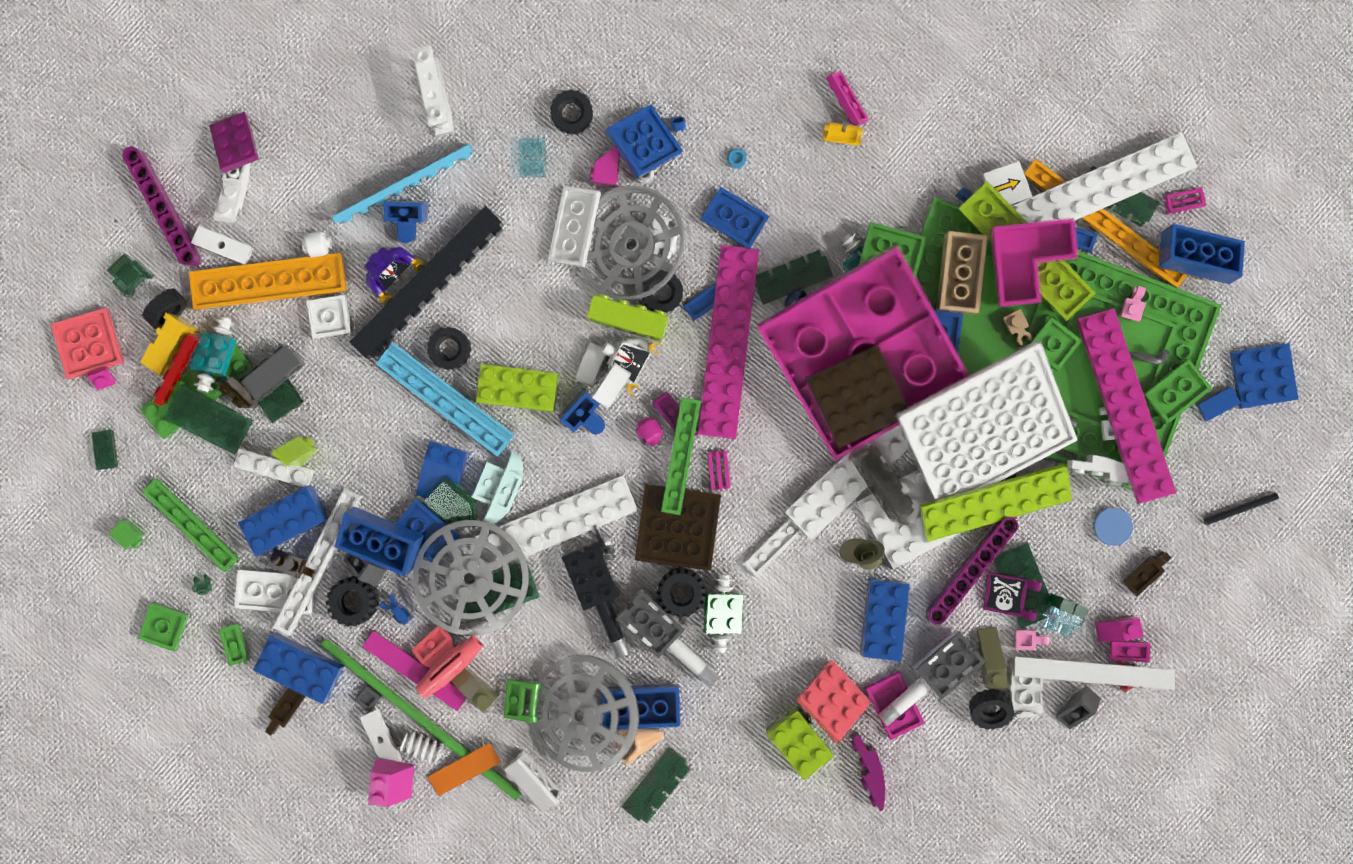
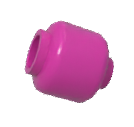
[635,417,664,447]

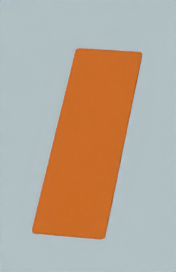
[427,743,501,796]

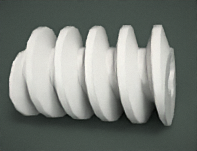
[399,730,444,765]

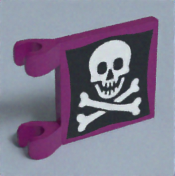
[983,572,1042,621]

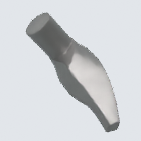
[1130,349,1170,364]
[594,525,615,560]

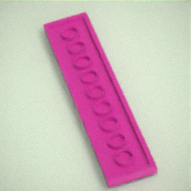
[698,245,759,439]
[1076,309,1177,504]

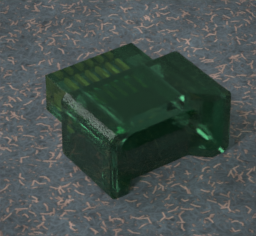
[107,254,154,298]

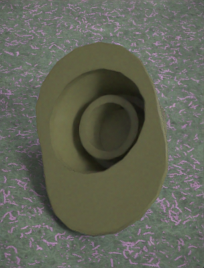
[839,539,885,570]

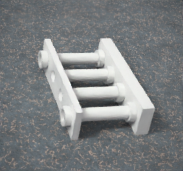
[412,46,455,137]

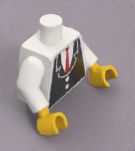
[601,337,663,397]

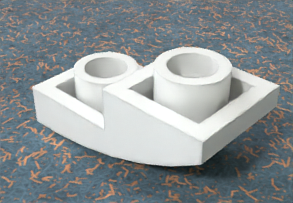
[575,342,607,387]
[592,363,631,408]

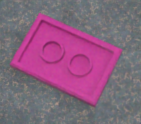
[864,671,925,740]

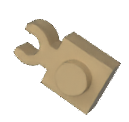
[1002,309,1032,346]

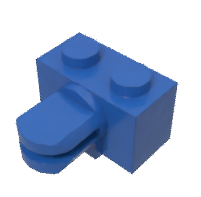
[384,200,428,243]
[558,388,605,435]

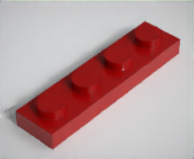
[153,333,201,406]

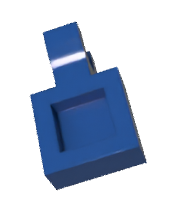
[379,593,413,625]

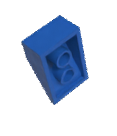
[416,441,470,507]

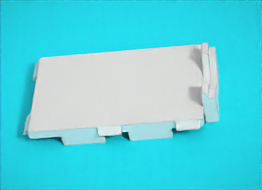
[1008,661,1043,718]

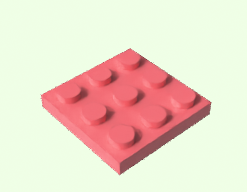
[51,308,125,380]
[796,660,871,743]

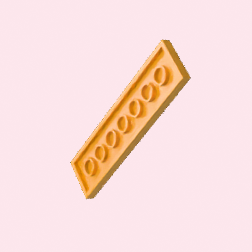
[189,253,347,310]

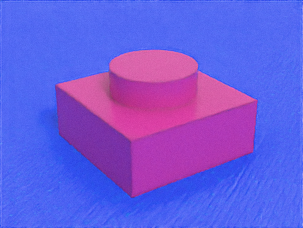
[87,366,116,391]

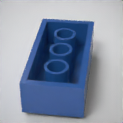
[1158,223,1245,285]
[238,486,329,557]
[334,507,424,576]
[860,578,910,661]
[253,632,345,704]
[601,684,681,730]

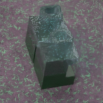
[1043,593,1090,638]

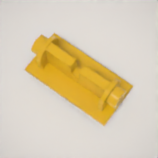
[823,122,863,146]

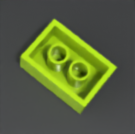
[766,707,834,780]

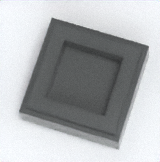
[354,684,382,712]

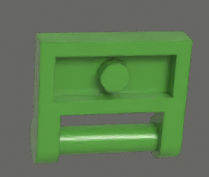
[503,679,541,723]

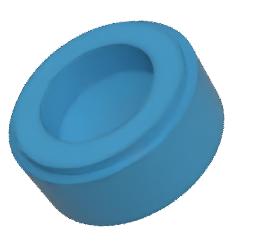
[727,148,746,169]

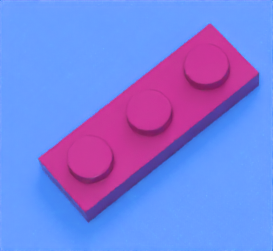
[826,71,869,126]

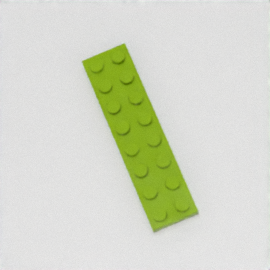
[958,181,1096,321]
[919,463,1072,542]

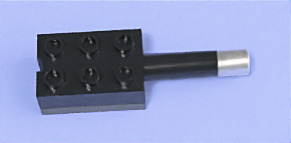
[562,541,630,659]

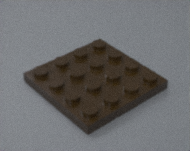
[805,344,908,448]
[635,484,721,571]

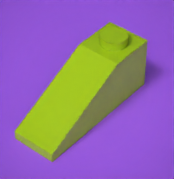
[272,436,317,466]

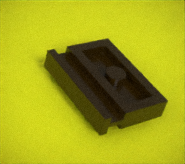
[214,376,259,408]

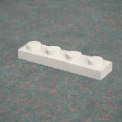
[233,448,314,487]

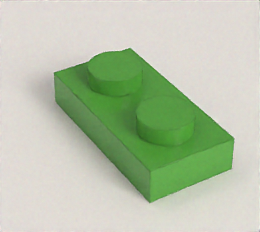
[218,623,250,666]

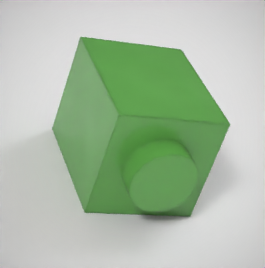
[108,519,145,550]

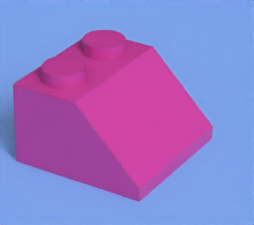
[368,758,415,807]

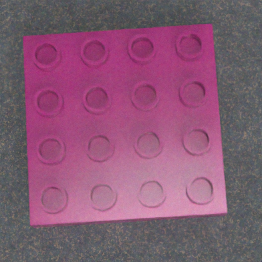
[757,245,969,461]

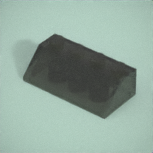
[849,445,914,524]

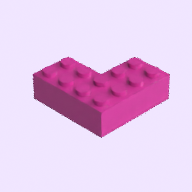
[990,218,1078,307]

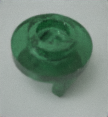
[192,574,212,595]

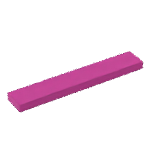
[362,630,466,711]

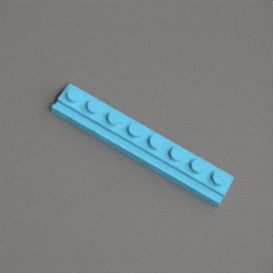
[332,144,473,224]
[376,342,515,457]

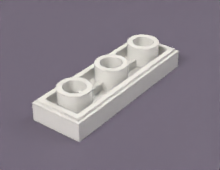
[191,226,253,265]
[360,709,403,762]

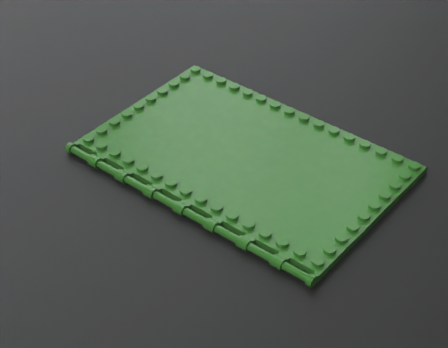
[916,197,1222,491]

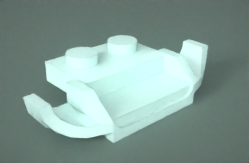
[471,451,523,524]

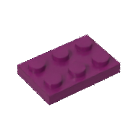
[209,112,259,173]

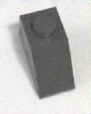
[343,553,387,586]
[1055,686,1101,729]

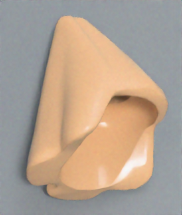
[616,728,664,766]

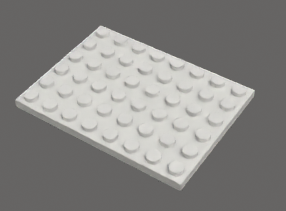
[897,341,1077,500]

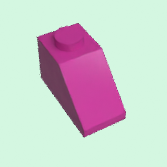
[590,146,620,188]
[1095,616,1143,642]

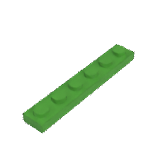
[661,397,701,515]
[142,478,240,572]

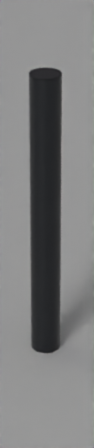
[1203,492,1279,526]

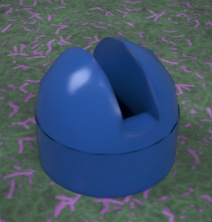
[670,116,686,133]

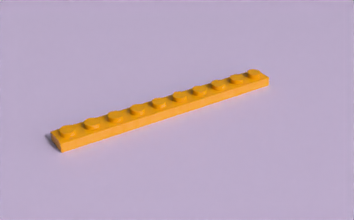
[1024,158,1188,288]

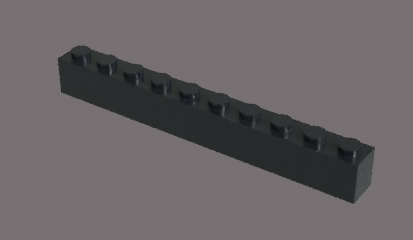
[349,206,504,359]

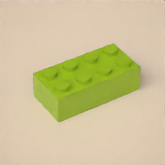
[587,293,669,342]
[476,364,559,412]

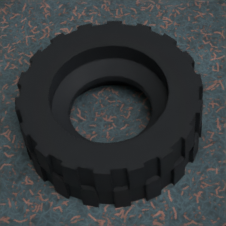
[550,89,593,135]
[642,270,683,313]
[142,288,187,329]
[427,327,471,370]
[969,689,1014,730]

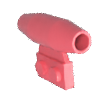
[412,626,483,698]

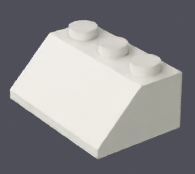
[504,750,562,813]

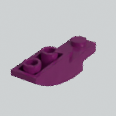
[850,731,885,811]

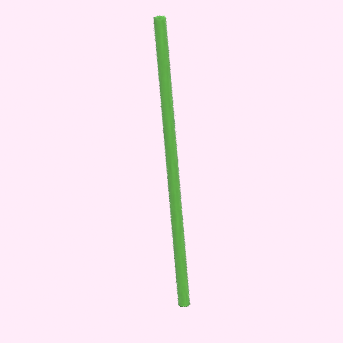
[320,638,521,801]

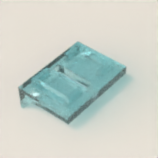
[519,137,547,178]

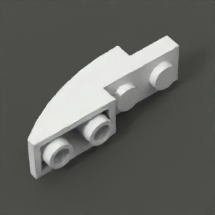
[213,163,251,223]
[1067,455,1132,488]

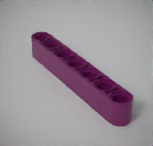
[122,146,201,267]
[926,517,1019,625]

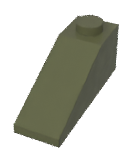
[977,627,1008,690]
[451,667,499,713]

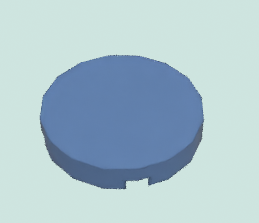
[1093,507,1133,546]

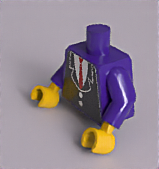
[365,247,426,306]

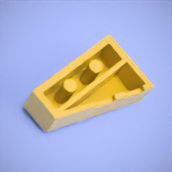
[140,313,199,376]

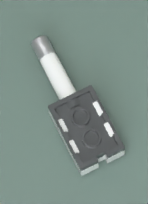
[616,588,719,687]
[878,629,986,726]

